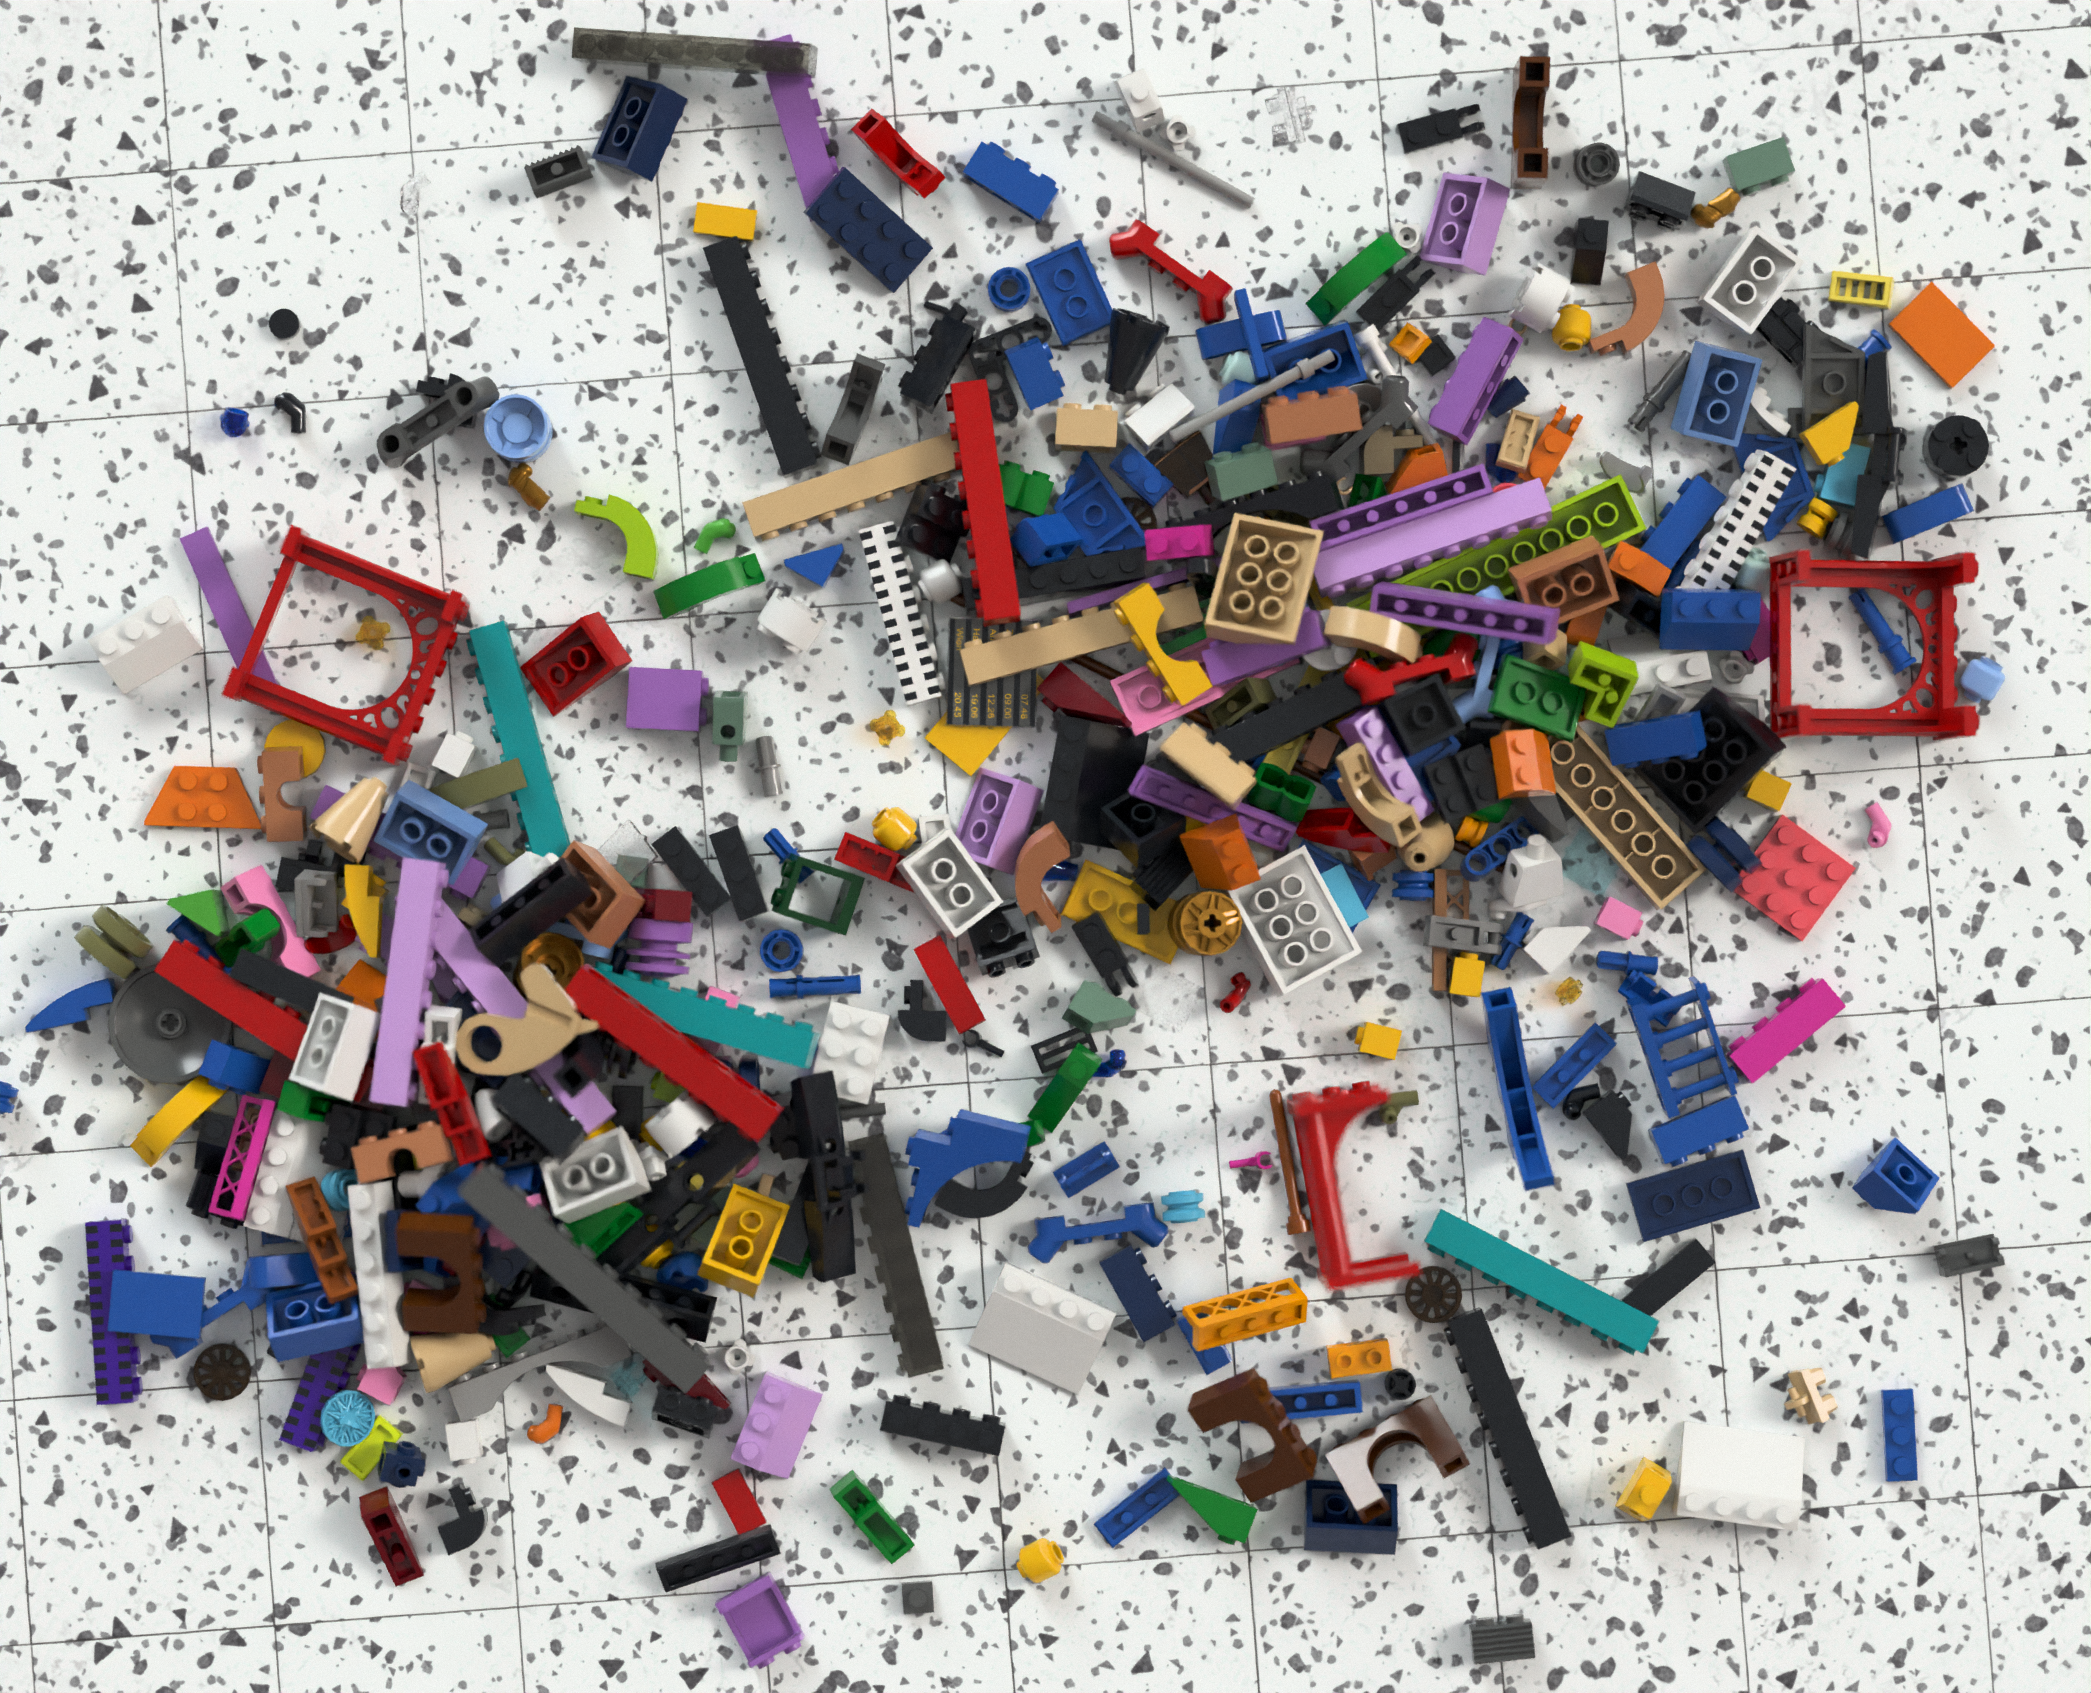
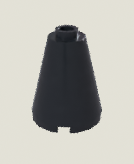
[1105,308,1170,395]

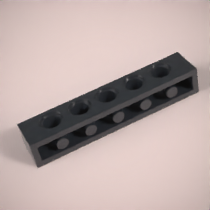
[529,1264,717,1343]

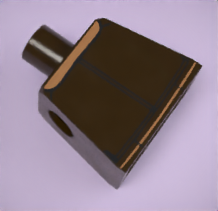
[1152,430,1218,506]

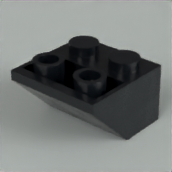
[1623,171,1696,232]

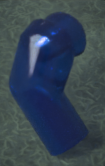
[1485,443,1516,483]

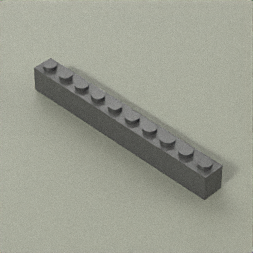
[457,1161,711,1393]

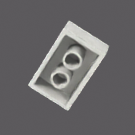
[895,828,1003,939]
[812,1001,891,1104]

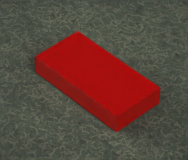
[712,1468,767,1534]

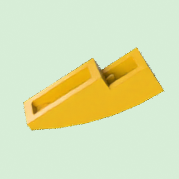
[345,864,384,958]

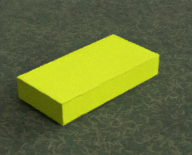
[340,1415,403,1481]

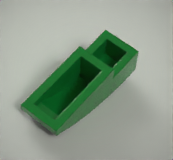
[830,1469,915,1564]

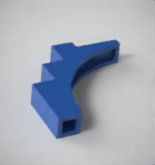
[1481,987,1555,1191]

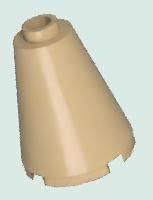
[309,777,389,863]
[1396,811,1455,872]
[409,1330,496,1393]

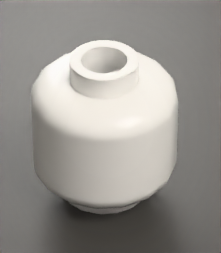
[918,559,964,604]

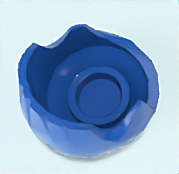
[656,1251,708,1293]

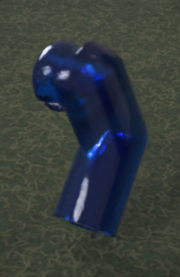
[1092,1049,1127,1077]

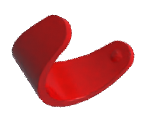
[304,914,358,954]

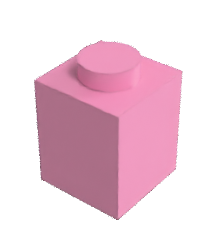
[1593,896,1644,940]

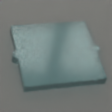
[1562,828,1619,898]

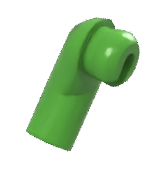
[694,518,736,554]

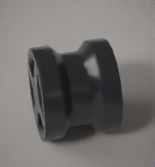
[1384,1368,1416,1400]

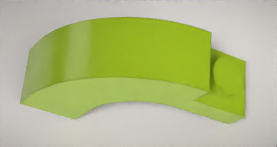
[574,494,658,580]

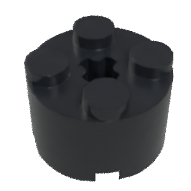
[1922,415,1989,479]

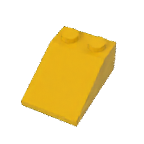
[697,1184,790,1298]

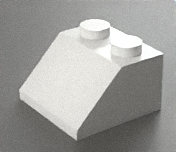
[1124,383,1195,452]

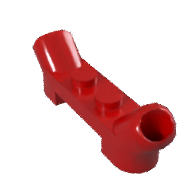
[1109,219,1233,324]
[1344,632,1479,705]

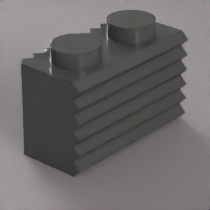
[524,145,593,198]
[1469,1614,1535,1664]

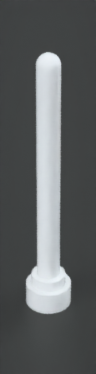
[1353,324,1437,446]

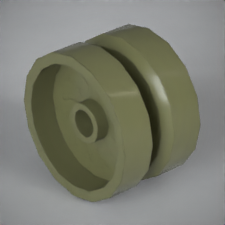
[74,904,154,979]

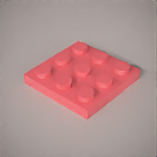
[1733,814,1856,941]

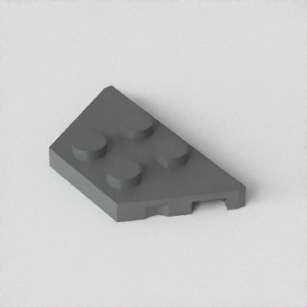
[1801,324,1865,442]

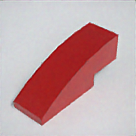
[1296,807,1392,853]
[913,935,986,1035]

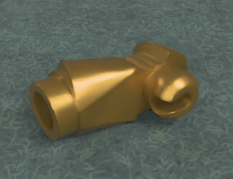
[1690,187,1741,229]
[508,463,550,511]

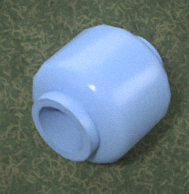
[1959,656,2005,703]

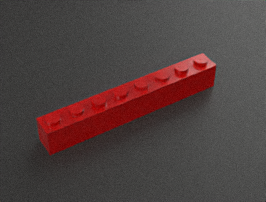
[945,379,1021,626]
[154,939,375,1103]
[564,964,784,1142]

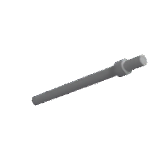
[1091,111,1255,209]
[1168,350,1335,442]

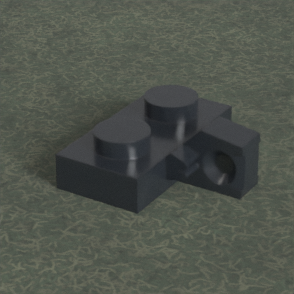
[275,839,341,892]

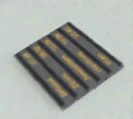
[946,617,1039,729]

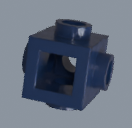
[377,1441,426,1488]

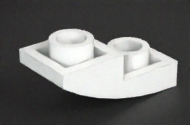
[1749,384,1791,437]

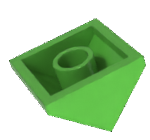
[166,889,230,937]

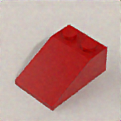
[520,611,632,717]

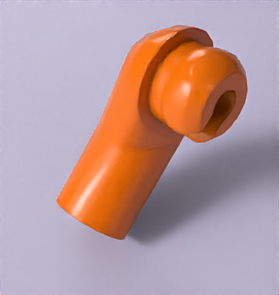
[527,1404,563,1444]

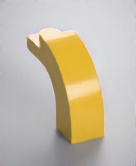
[130,1075,227,1167]

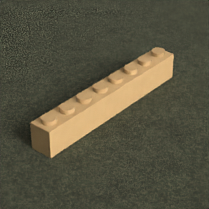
[742,432,959,542]
[959,583,1204,687]

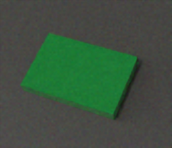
[1487,654,1587,742]

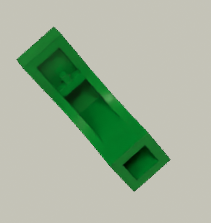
[1305,231,1407,326]
[653,553,766,619]

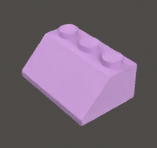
[1419,173,1510,276]
[955,767,1044,875]
[730,1371,823,1479]

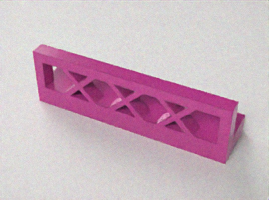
[208,1095,278,1222]

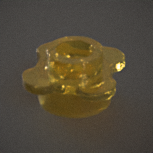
[356,615,391,650]
[869,710,905,746]
[1555,977,1583,1006]

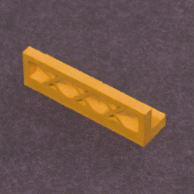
[1182,1278,1308,1352]

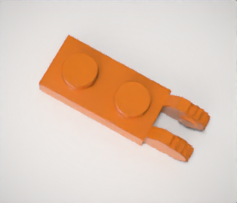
[1517,404,1583,490]

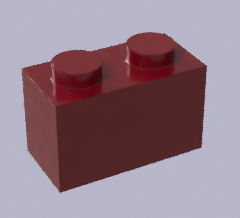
[639,888,693,922]

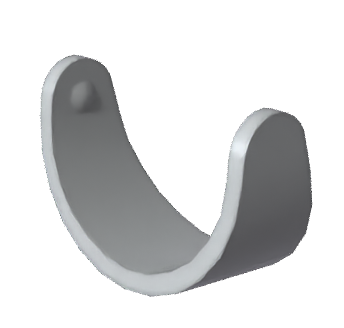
[1600,451,1653,493]

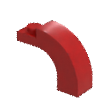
[851,108,946,199]

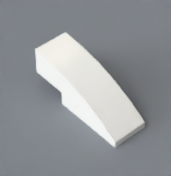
[418,1005,461,1105]
[545,1363,633,1427]

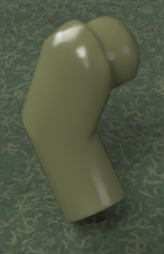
[484,837,525,866]
[1379,1090,1419,1124]

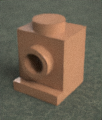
[1301,727,1341,774]
[1348,844,1397,881]

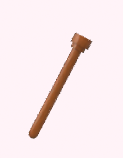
[1269,1089,1311,1235]

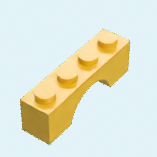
[1113,582,1213,706]

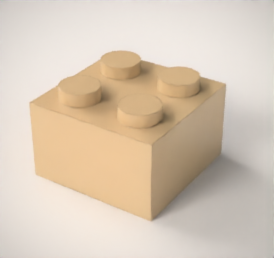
[1055,403,1118,454]

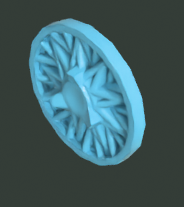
[320,1390,375,1447]

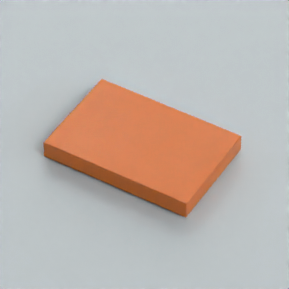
[1888,282,1995,389]

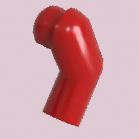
[1220,972,1251,1013]

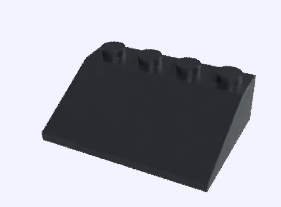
[1633,687,1787,835]
[1040,715,1150,850]

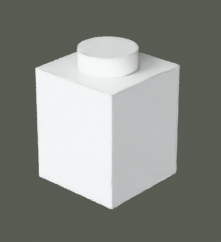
[431,730,478,778]
[445,1418,484,1465]

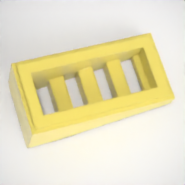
[1828,271,1894,309]

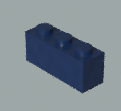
[1099,1244,1177,1343]

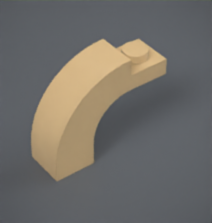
[1323,606,1423,666]
[1335,742,1423,848]

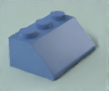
[1671,341,1763,447]
[374,780,488,886]

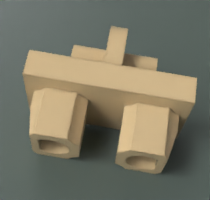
[1784,1368,1838,1424]

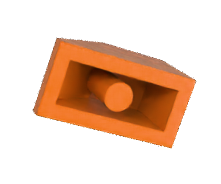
[1608,541,1672,598]

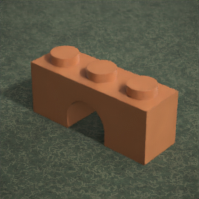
[257,746,308,842]
[351,1121,454,1184]

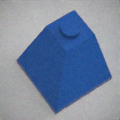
[1852,1137,1939,1214]
[415,1163,491,1237]

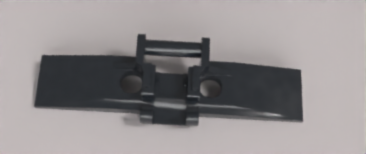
[1851,352,1907,560]
[790,1070,870,1282]
[595,1122,761,1281]

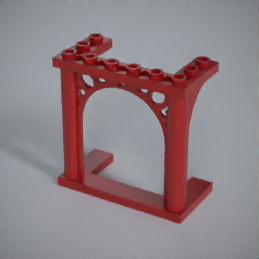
[221,524,470,766]
[1769,550,1980,741]
[1286,1081,1421,1291]

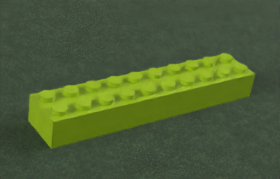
[1344,474,1647,659]

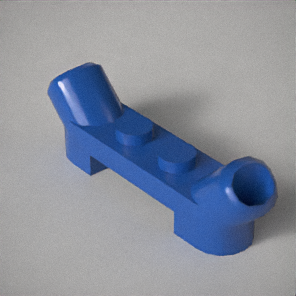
[1027,1202,1169,1264]
[150,1259,276,1359]

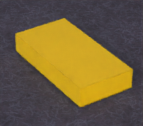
[693,202,758,241]

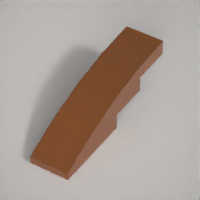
[286,1176,358,1304]

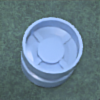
[484,394,553,463]

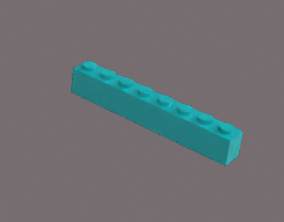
[466,620,571,858]
[590,961,821,1069]
[1424,1208,1659,1356]

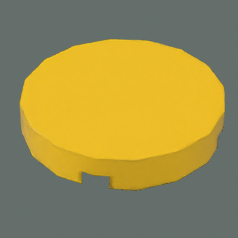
[264,720,326,779]

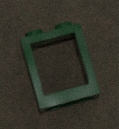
[771,853,865,936]

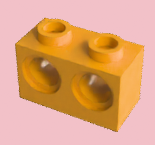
[1326,1338,1392,1378]

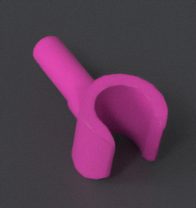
[1229,1151,1273,1169]

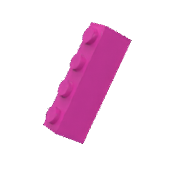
[1726,978,1846,1084]

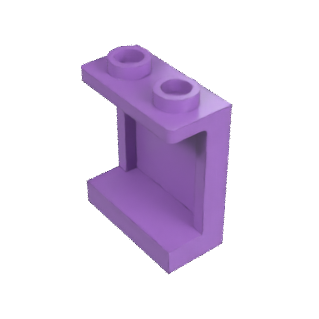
[626,667,709,732]
[715,1571,805,1669]

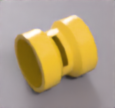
[1796,498,1838,539]

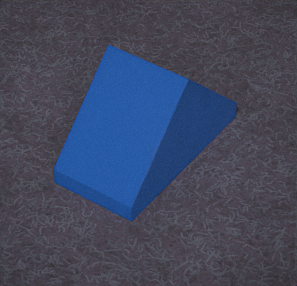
[784,544,845,589]

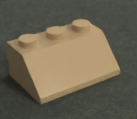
[1160,723,1257,811]

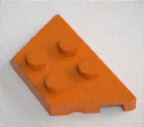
[144,766,261,829]

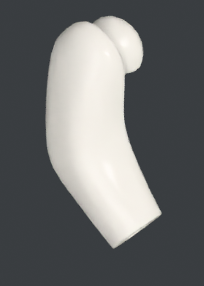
[1488,897,1547,920]

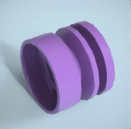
[625,918,693,978]

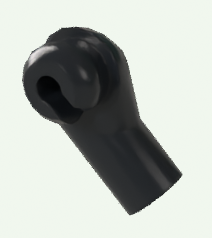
[274,392,306,433]

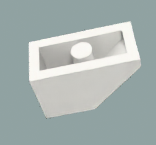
[1521,926,1592,974]

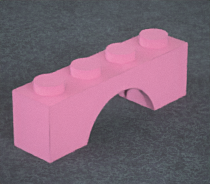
[220,865,321,977]
[356,1278,436,1405]

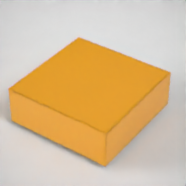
[1389,322,1432,364]

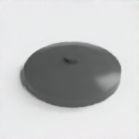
[108,963,232,1084]

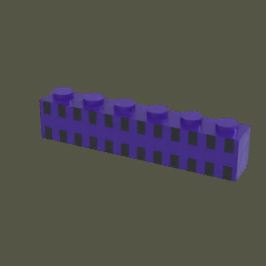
[85,1219,143,1405]
[279,1267,361,1452]

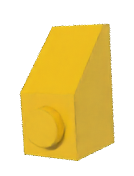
[1799,401,1859,467]

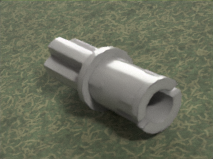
[756,736,783,797]

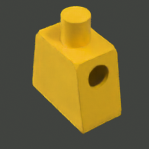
[1615,1456,1672,1522]

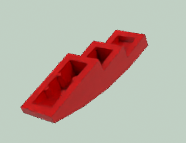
[834,832,916,894]
[412,1041,492,1166]

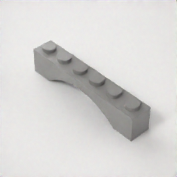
[448,1321,634,1422]

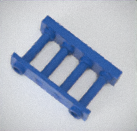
[1626,976,1739,1118]

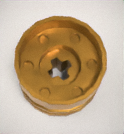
[1168,891,1242,956]
[512,932,584,1003]

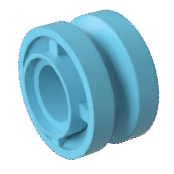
[321,1168,360,1212]
[1161,1190,1205,1223]

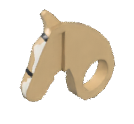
[455,963,598,1075]

